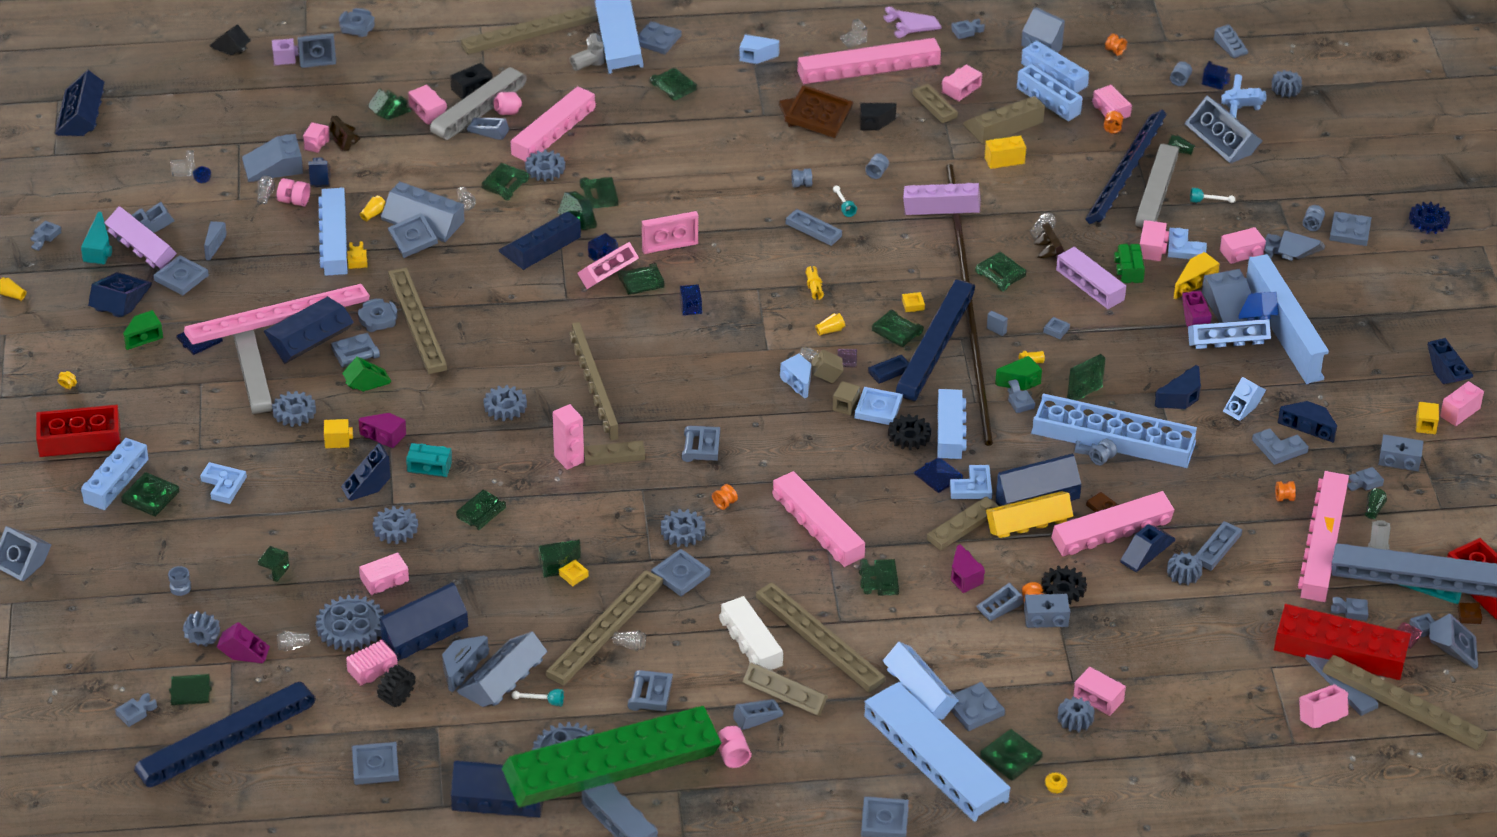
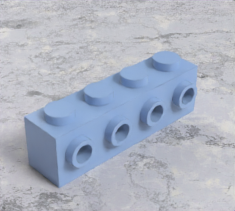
[1021,41,1089,93]
[1017,64,1082,121]
[1188,319,1271,349]
[937,389,967,459]
[81,438,149,510]
[883,642,959,720]

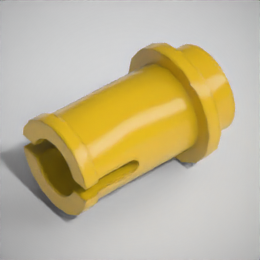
[1019,351,1045,363]

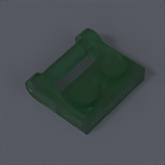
[650,67,697,101]
[482,163,530,200]
[579,177,618,209]
[975,252,1026,291]
[618,263,665,295]
[872,310,924,347]

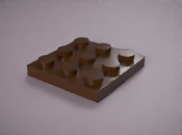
[785,85,853,138]

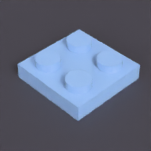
[854,387,903,425]

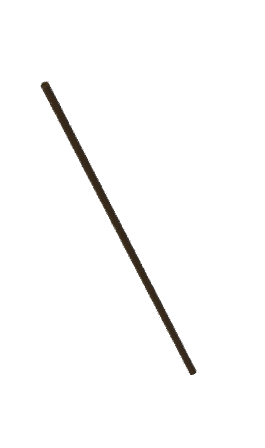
[946,164,993,446]

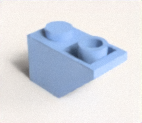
[740,35,779,64]
[780,354,811,398]
[1223,377,1266,421]

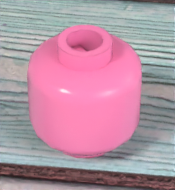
[493,92,522,115]

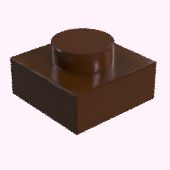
[1457,602,1482,624]

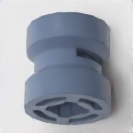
[1170,62,1192,86]
[865,154,889,179]
[791,168,812,188]
[1303,205,1325,231]
[1089,439,1117,466]
[168,566,191,596]

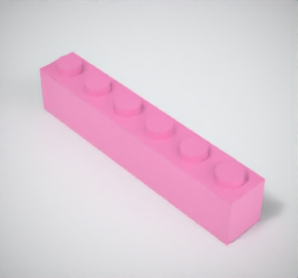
[511,86,596,161]
[772,471,865,567]
[1051,491,1174,557]

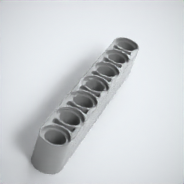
[430,67,527,140]
[1135,144,1179,228]
[233,330,272,414]

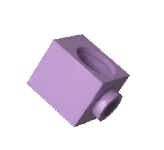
[272,39,298,65]

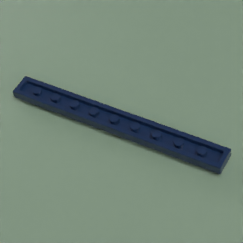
[1085,109,1167,225]

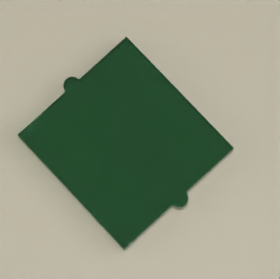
[169,674,212,706]

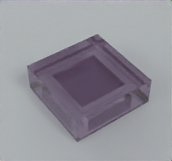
[837,349,857,367]

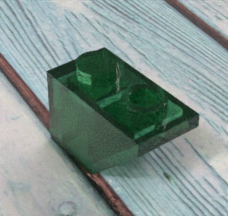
[367,88,412,120]
[557,191,597,230]
[539,539,581,578]

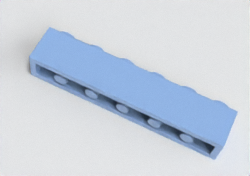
[318,188,348,276]

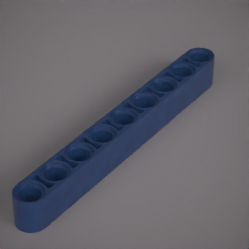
[896,279,975,402]
[134,682,316,787]

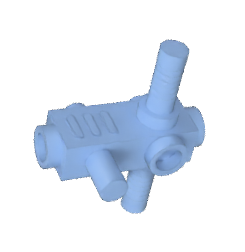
[1222,74,1266,118]

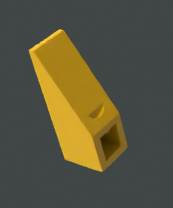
[1174,252,1220,300]

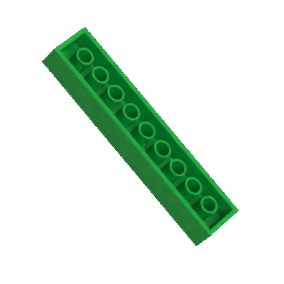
[502,706,722,808]

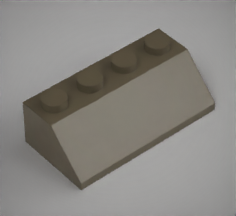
[963,96,1045,144]

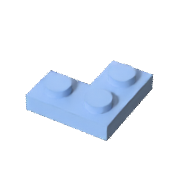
[1168,228,1207,259]
[200,462,247,504]
[950,465,992,499]

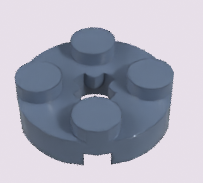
[339,8,375,37]
[358,299,397,332]

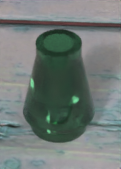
[1168,134,1195,155]
[1365,488,1387,519]

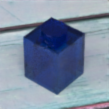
[680,284,702,315]

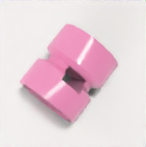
[277,178,310,207]
[717,726,751,768]

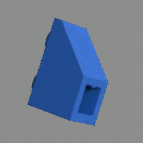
[1238,292,1279,321]

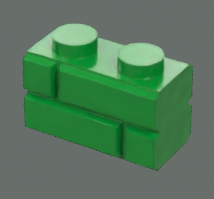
[1114,244,1145,283]

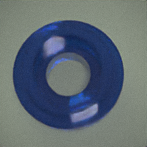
[193,166,212,183]

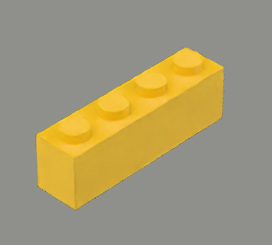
[986,491,1074,538]

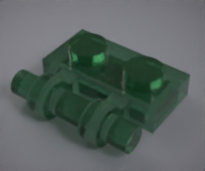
[858,559,899,596]

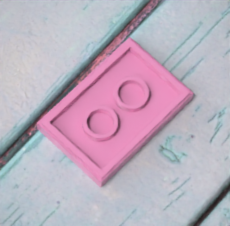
[642,211,698,254]

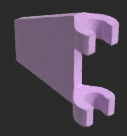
[884,7,941,38]

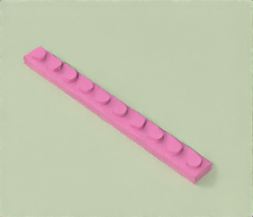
[184,284,370,344]

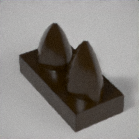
[329,116,360,151]
[1034,222,1065,258]

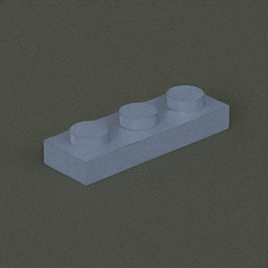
[786,209,842,246]
[1196,521,1242,571]

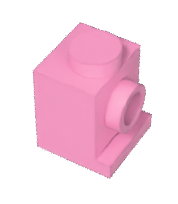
[303,123,330,153]

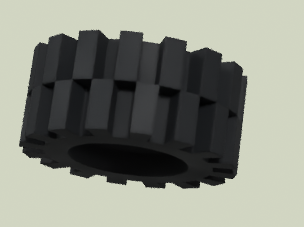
[377,665,416,707]

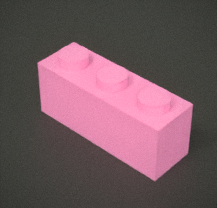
[577,242,639,289]
[553,404,584,470]

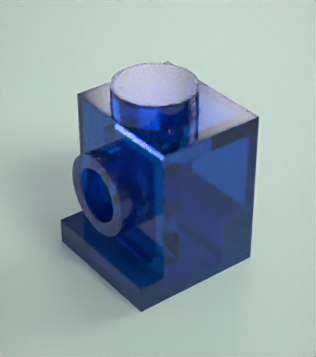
[1202,61,1231,90]
[588,233,618,262]

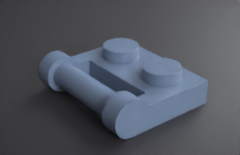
[331,332,380,368]
[682,426,720,462]
[627,670,673,711]

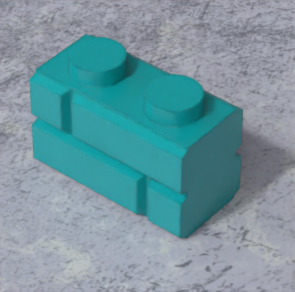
[406,443,452,477]

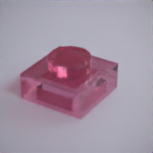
[1397,622,1422,649]

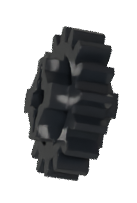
[888,414,932,450]
[1041,565,1087,604]

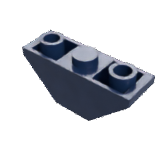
[308,158,330,187]
[1427,338,1473,384]
[1155,365,1201,409]
[1278,401,1337,443]
[341,443,391,501]
[1120,524,1176,573]

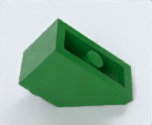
[123,310,163,350]
[342,356,391,392]
[995,356,1042,391]

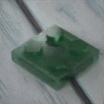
[1067,354,1106,401]
[121,472,180,517]
[980,729,1043,781]

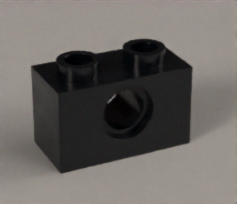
[450,63,493,100]

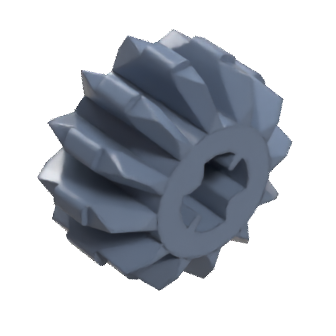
[1271,70,1302,98]
[1167,551,1202,586]
[183,611,220,647]
[1057,696,1095,733]

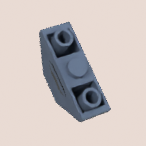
[442,636,489,692]

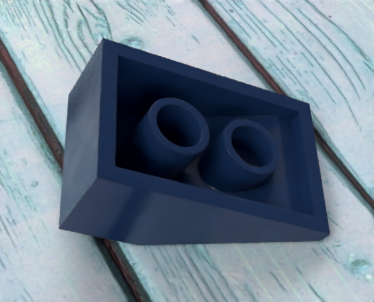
[88,272,152,317]

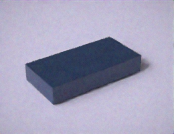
[868,354,909,384]

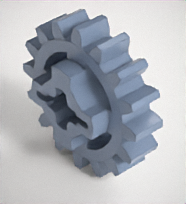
[525,150,565,181]
[484,385,527,421]
[272,391,316,427]
[373,506,418,544]
[661,509,705,547]

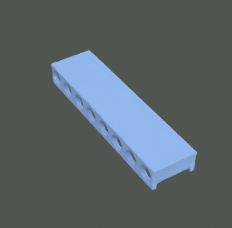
[595,0,644,74]
[1246,254,1329,384]
[1031,394,1197,468]
[864,682,1011,822]

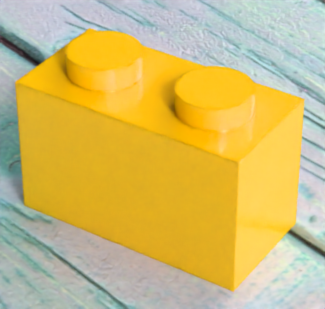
[985,136,1026,169]

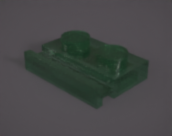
[456,489,506,530]

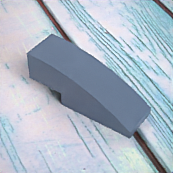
[116,202,174,242]

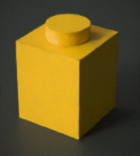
[1416,402,1439,434]
[324,419,353,448]

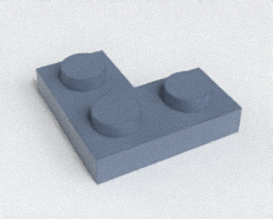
[1252,428,1309,465]

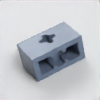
[1378,434,1424,472]
[1024,594,1070,628]

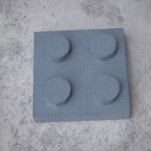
[638,21,681,54]
[1329,212,1372,246]
[388,213,438,258]
[154,255,209,295]
[651,549,710,596]
[951,682,1005,731]
[352,742,399,785]
[861,797,909,837]

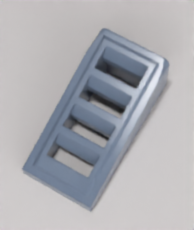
[1214,25,1248,58]
[467,117,509,140]
[204,221,226,260]
[977,582,1024,621]
[733,699,783,730]

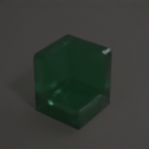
[258,546,290,582]

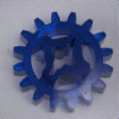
[1409,202,1451,234]

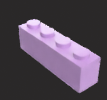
[903,183,981,215]
[104,206,177,270]
[1056,247,1126,309]

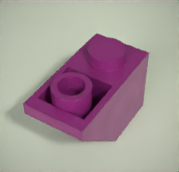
[1182,291,1212,328]
[358,413,406,448]
[951,544,985,593]
[216,622,270,663]

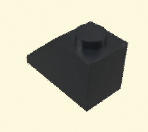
[209,24,251,56]
[860,103,897,131]

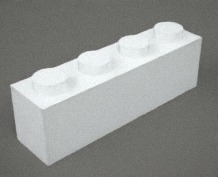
[719,596,783,670]

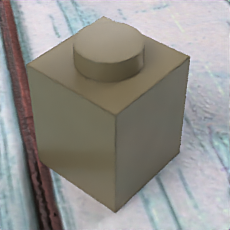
[811,349,844,384]
[833,381,860,416]

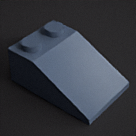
[242,134,303,182]
[1202,269,1259,323]

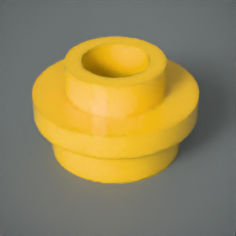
[57,371,77,389]
[1045,773,1067,794]

